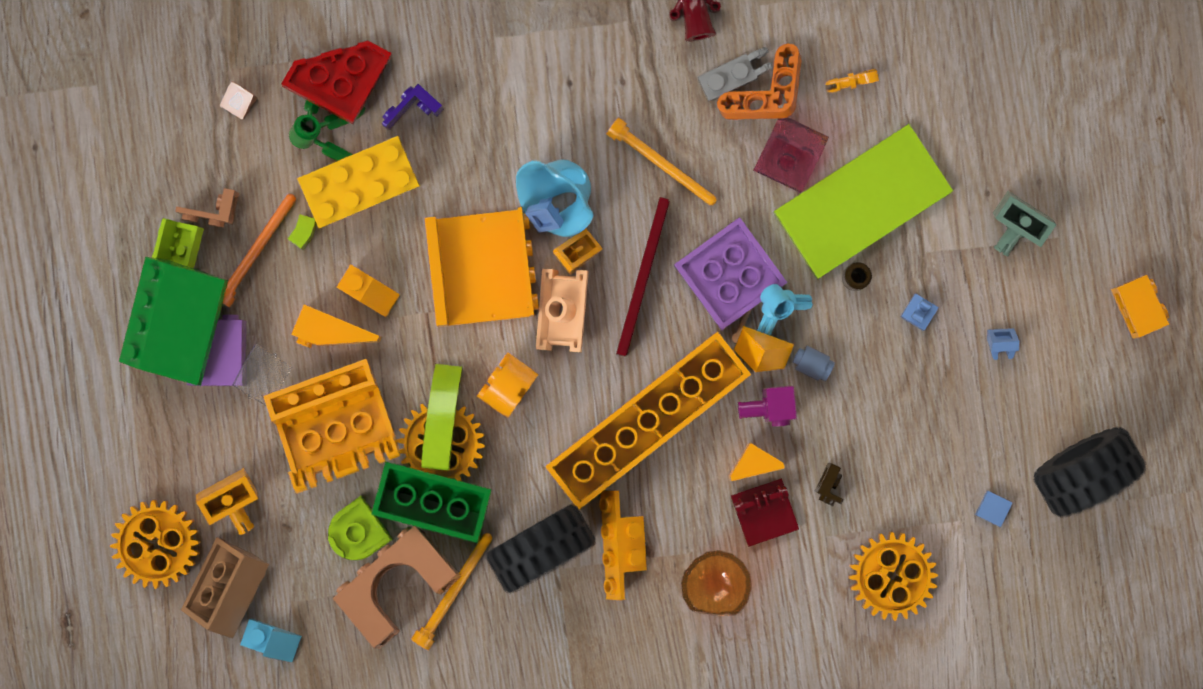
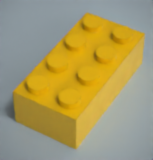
[297,136,420,228]

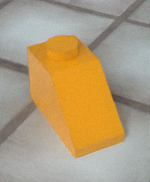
[337,264,400,317]

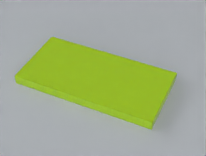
[773,124,953,279]

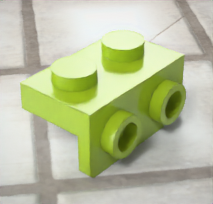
[152,218,204,268]

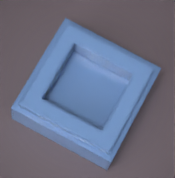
[975,491,1012,527]

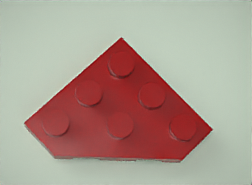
[281,40,392,124]

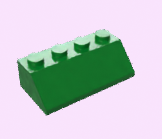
[371,461,492,543]

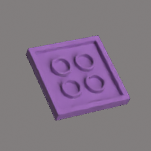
[674,217,788,331]

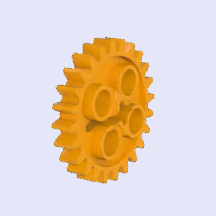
[397,403,485,481]
[110,500,201,589]
[848,532,938,621]

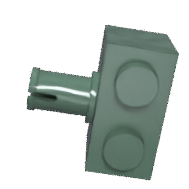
[993,191,1056,257]

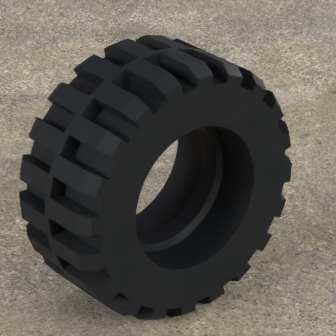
[1034,427,1146,517]
[486,504,595,594]

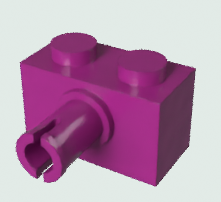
[738,386,797,427]

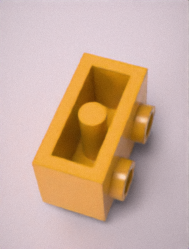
[1111,275,1169,339]

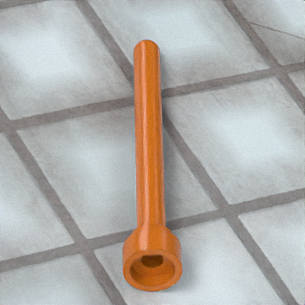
[223,194,296,308]

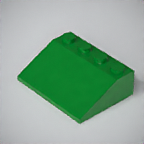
[119,257,228,386]

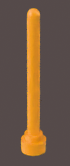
[606,117,717,205]
[411,533,492,651]

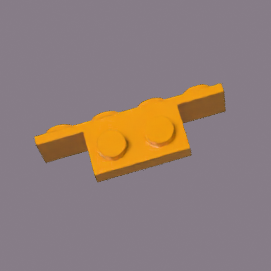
[599,490,647,600]

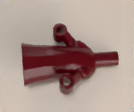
[669,0,721,42]

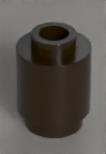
[842,262,872,291]

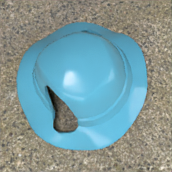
[516,160,593,237]

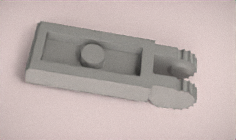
[697,47,774,102]

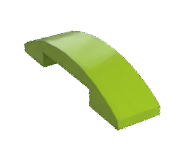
[421,364,463,471]

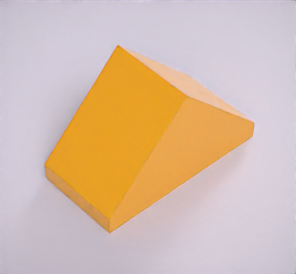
[553,228,603,275]
[734,326,794,372]
[729,443,785,481]

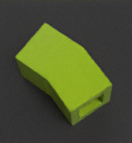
[287,214,317,250]

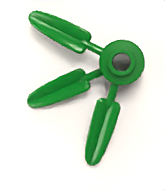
[289,100,366,161]

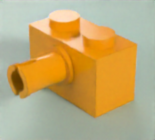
[196,468,258,535]

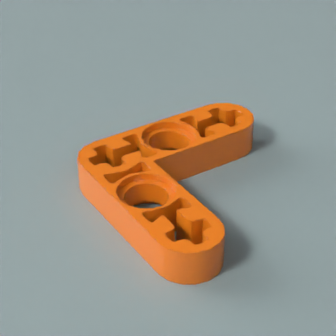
[717,43,802,120]

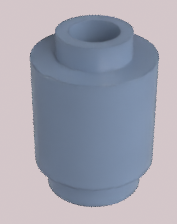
[793,345,835,381]

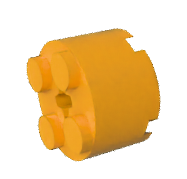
[476,352,539,418]

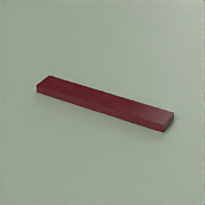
[616,197,670,357]

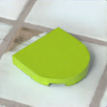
[328,495,393,560]

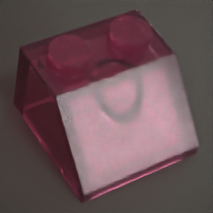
[753,117,829,193]

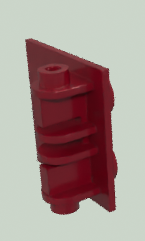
[731,478,800,547]

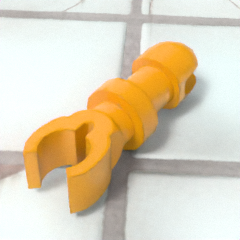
[825,69,879,93]

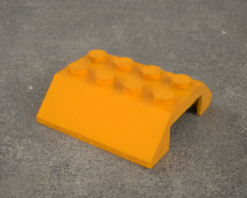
[263,359,400,494]

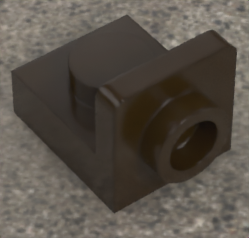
[814,463,844,506]

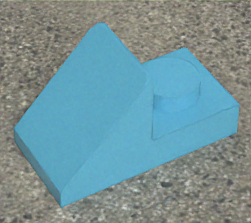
[240,618,302,662]

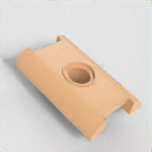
[536,269,589,352]

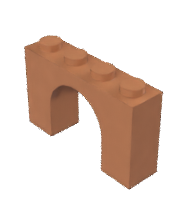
[332,526,461,649]

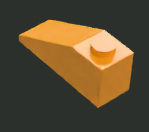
[291,305,382,348]

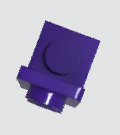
[382,84,444,130]

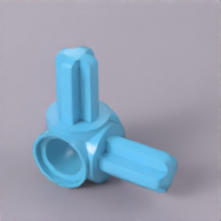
[757,284,813,336]

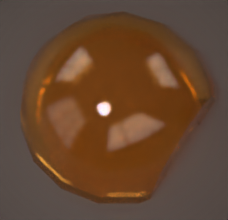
[681,550,752,616]

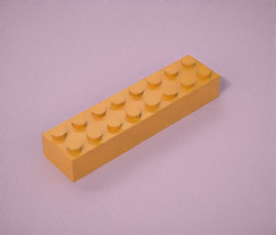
[545,332,751,509]

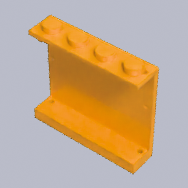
[425,207,539,327]

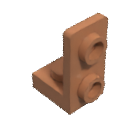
[175,188,239,228]

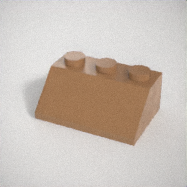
[181,537,269,638]

